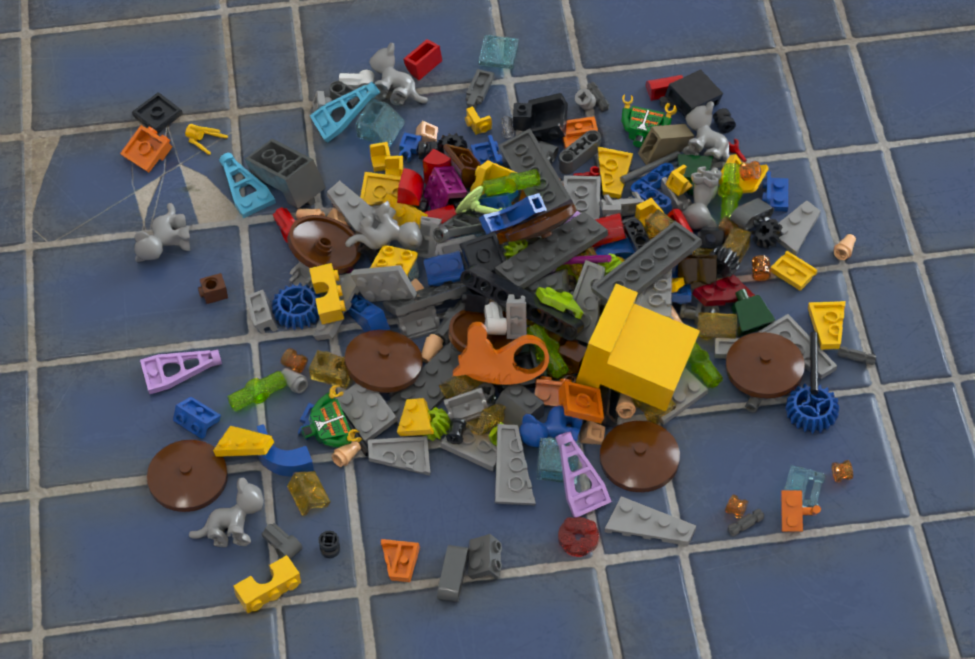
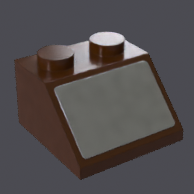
[443,144,481,188]

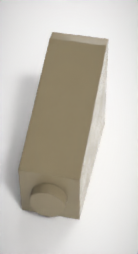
[638,124,694,165]

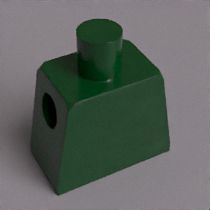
[677,154,713,196]
[731,289,775,338]

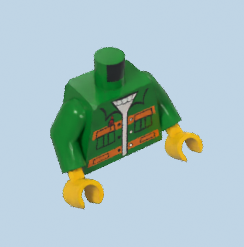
[621,94,677,148]
[301,385,362,448]

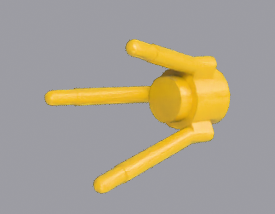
[185,124,228,155]

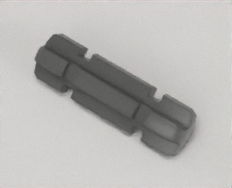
[587,82,609,111]
[838,346,876,365]
[727,509,764,536]

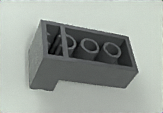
[245,139,326,209]

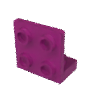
[423,166,467,210]

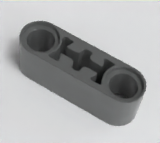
[559,130,601,174]
[730,198,774,231]
[437,545,469,602]

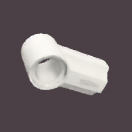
[339,70,375,93]
[484,302,507,335]

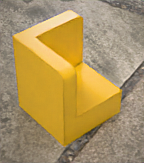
[370,142,391,172]
[385,156,404,176]
[665,165,693,196]
[635,198,664,231]

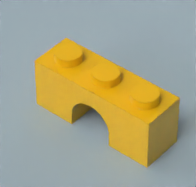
[309,263,346,325]
[233,555,301,614]

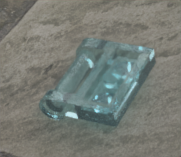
[785,465,826,507]

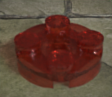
[558,517,599,557]

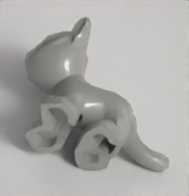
[369,43,428,105]
[682,101,730,166]
[682,167,722,230]
[345,201,423,251]
[134,203,190,262]
[189,477,264,547]

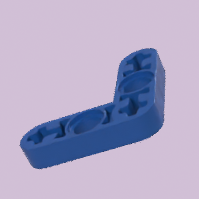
[631,163,674,214]

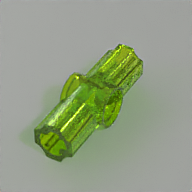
[718,163,743,221]
[483,169,541,197]
[527,324,569,378]
[688,342,723,389]
[227,370,287,412]

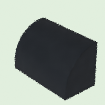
[586,385,620,427]

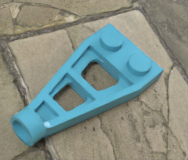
[310,82,380,143]
[219,153,276,218]

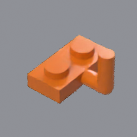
[781,490,821,532]

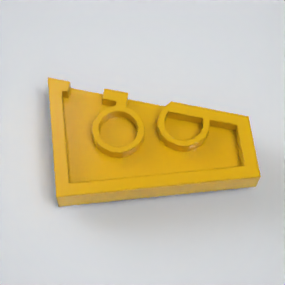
[808,301,846,350]

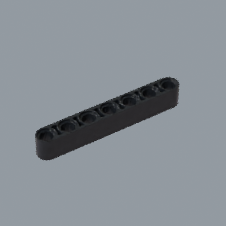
[460,264,584,341]

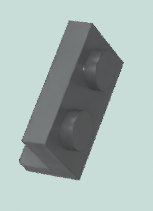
[468,534,502,579]

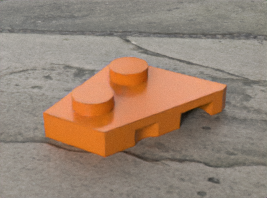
[562,116,598,149]
[381,539,420,582]

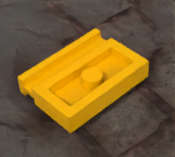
[770,251,817,291]

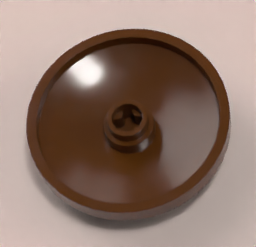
[505,203,577,242]
[287,215,361,274]
[448,310,524,357]
[344,330,422,393]
[726,332,805,399]
[600,421,680,492]
[147,440,228,512]

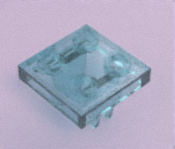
[478,35,519,69]

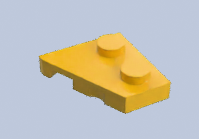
[397,398,434,436]

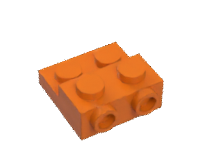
[120,125,173,173]
[558,380,604,424]

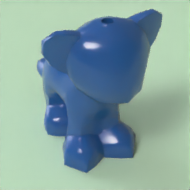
[519,406,583,448]

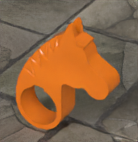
[453,322,549,385]

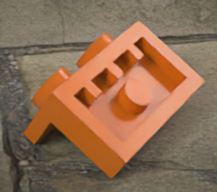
[535,376,572,407]

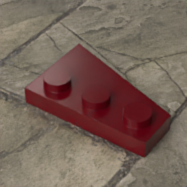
[692,275,755,306]

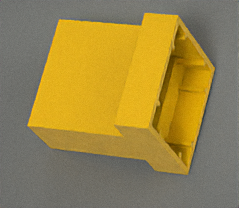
[576,284,700,411]

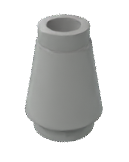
[281,368,308,393]

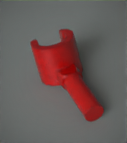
[729,139,747,163]
[574,166,600,176]

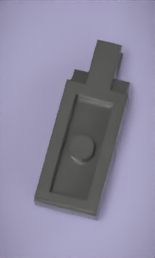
[466,69,494,109]

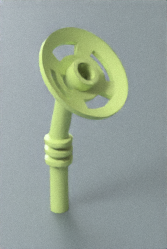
[455,186,505,214]

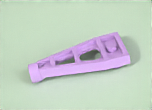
[140,349,222,394]
[555,432,611,518]

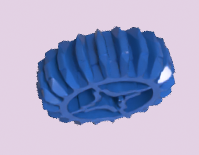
[272,282,321,331]
[785,384,840,434]

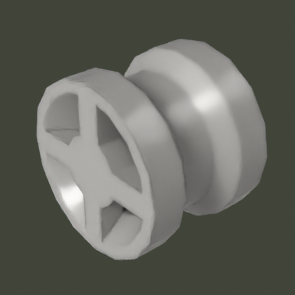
[575,88,596,110]

